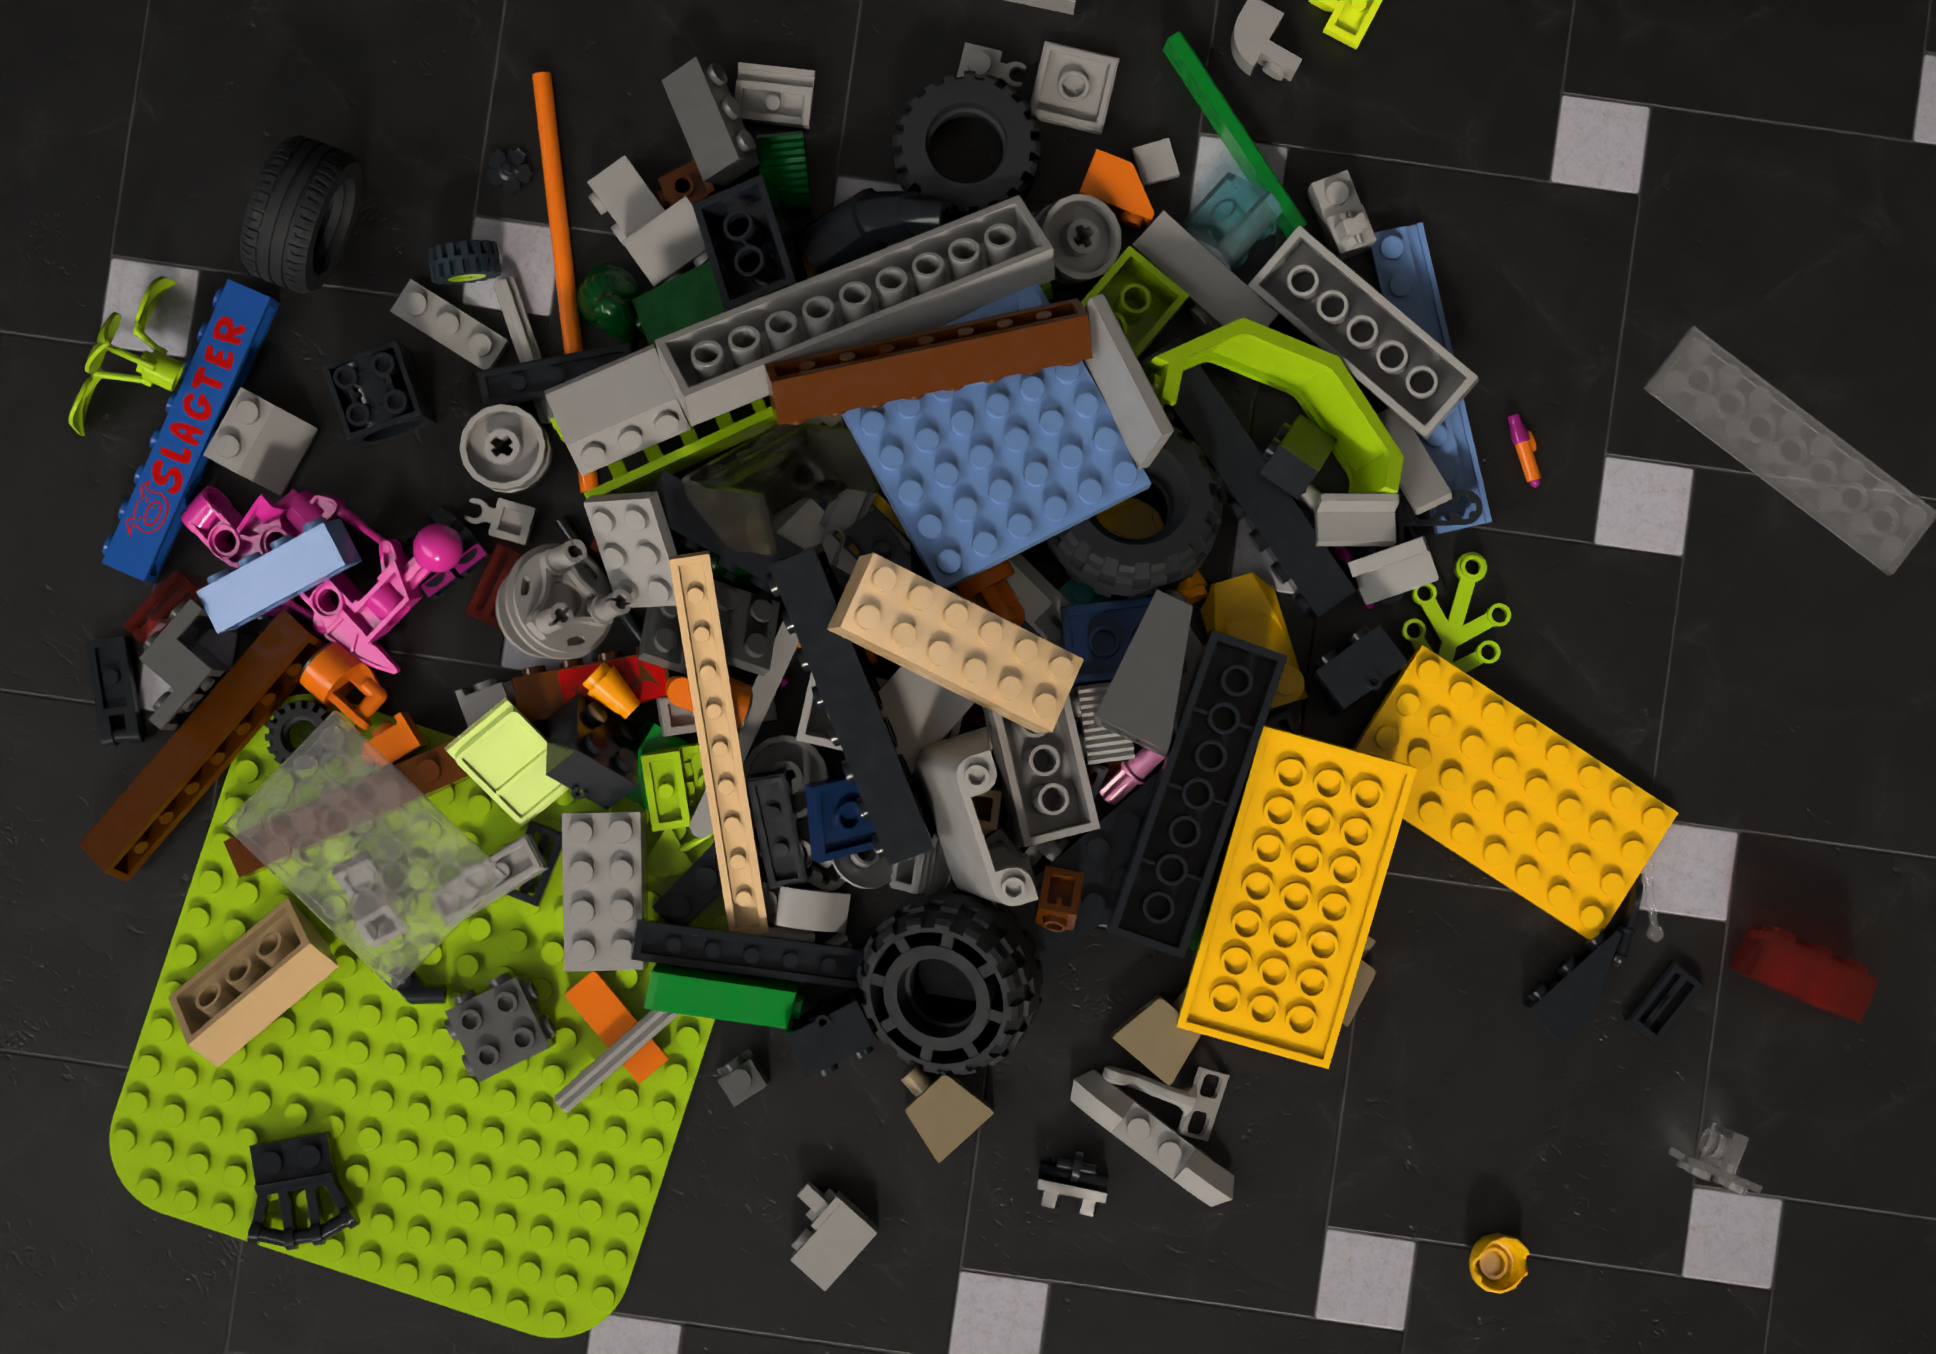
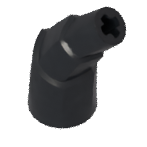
[794,188,954,274]

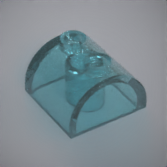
[1180,172,1282,270]

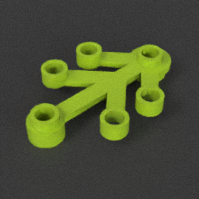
[1401,552,1511,673]

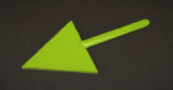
[647,829,714,876]

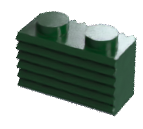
[753,131,812,216]

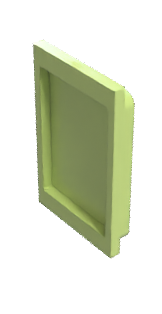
[444,697,569,827]

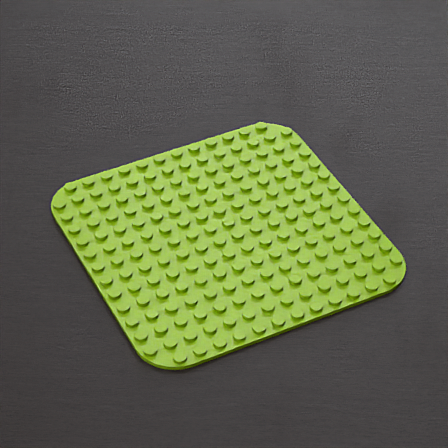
[109,694,728,1338]

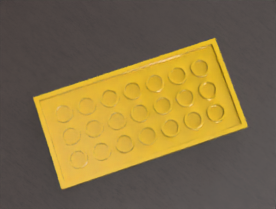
[1352,645,1678,940]
[1176,725,1417,1069]

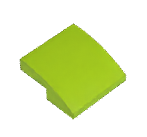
[640,742,706,832]

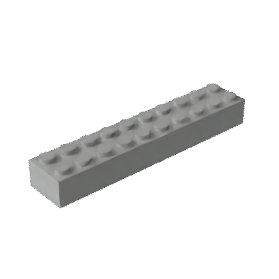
[655,195,1055,426]

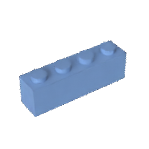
[196,517,362,634]

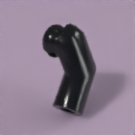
[392,965,447,1004]

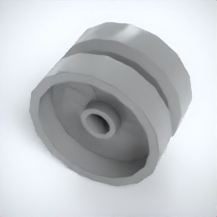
[1033,194,1121,287]
[459,404,553,495]

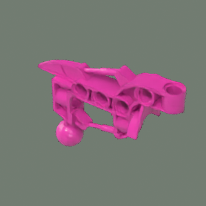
[180,486,463,674]

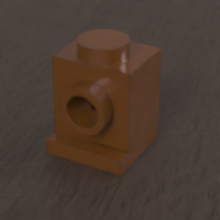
[655,158,717,210]

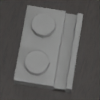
[734,62,816,129]

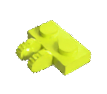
[1308,0,1383,50]

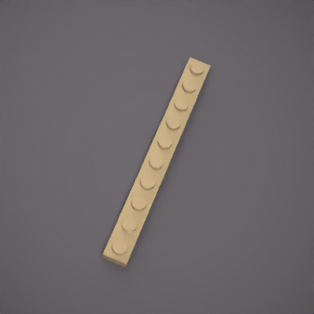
[669,550,769,934]

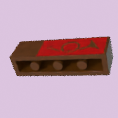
[512,646,675,724]

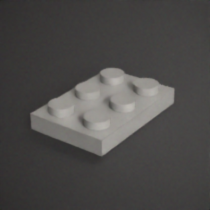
[583,491,677,608]

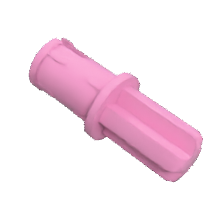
[1099,747,1165,805]

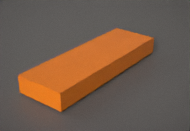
[564,971,670,1084]

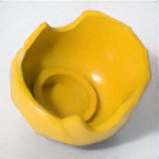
[1469,1233,1530,1294]

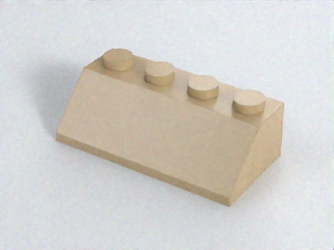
[168,898,339,1067]

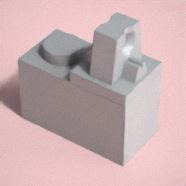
[1306,170,1377,261]
[790,1181,879,1291]

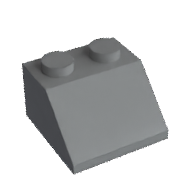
[622,196,709,288]
[203,387,320,497]

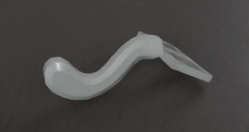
[1102,1066,1230,1141]

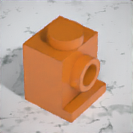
[361,712,428,770]

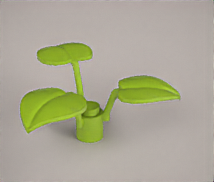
[69,276,185,436]

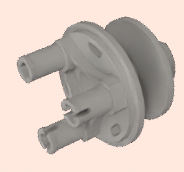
[496,539,632,660]

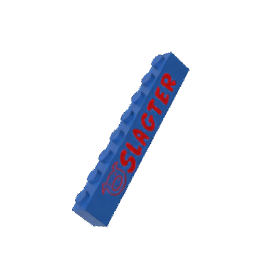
[102,279,280,584]

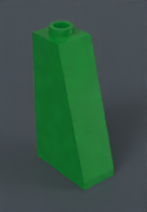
[644,963,805,1029]

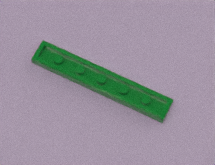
[1162,31,1307,239]

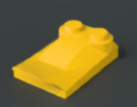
[1199,572,1308,709]

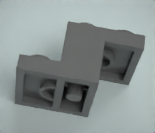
[638,580,780,676]
[139,599,230,730]

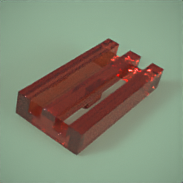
[465,543,522,629]
[122,570,200,645]

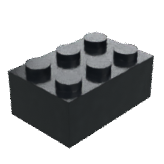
[692,174,808,312]

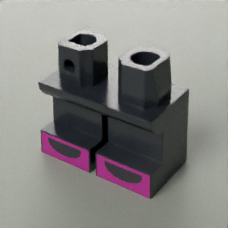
[397,506,494,600]

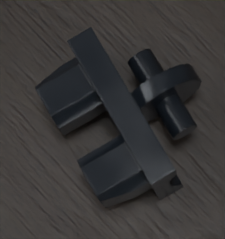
[1036,1149,1109,1217]

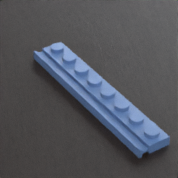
[1369,222,1492,535]

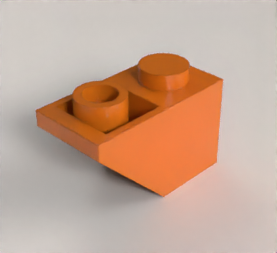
[1079,149,1154,229]

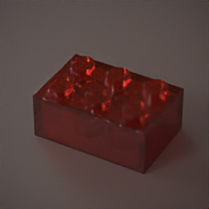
[1730,924,1879,1023]

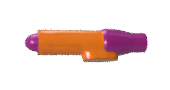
[1507,413,1542,487]

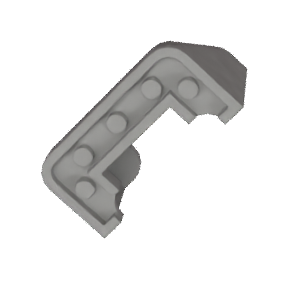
[916,727,1039,906]

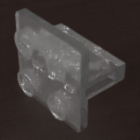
[1668,1122,1763,1196]

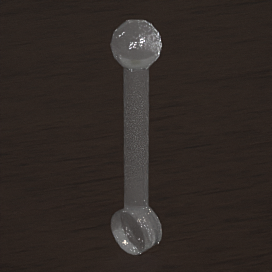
[1641,861,1664,942]

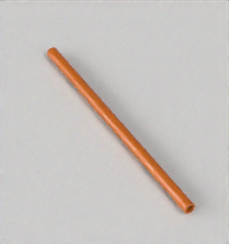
[532,72,599,493]

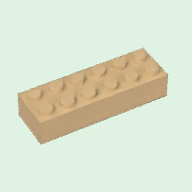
[827,553,1084,733]

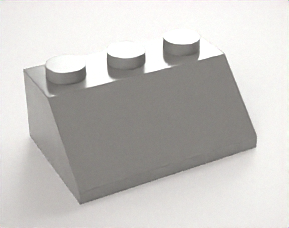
[544,344,690,476]

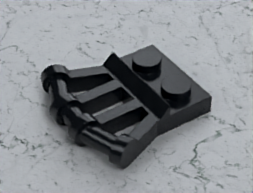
[247,1131,361,1250]

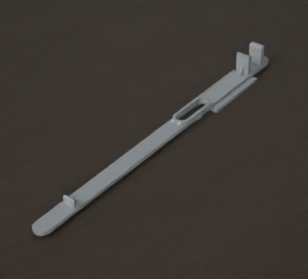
[690,443,880,838]

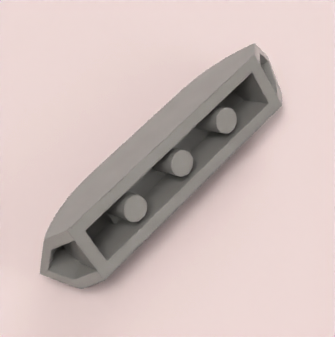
[1070,1069,1234,1207]

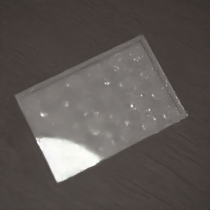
[223,710,507,990]

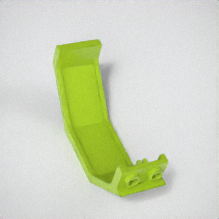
[1142,317,1404,494]

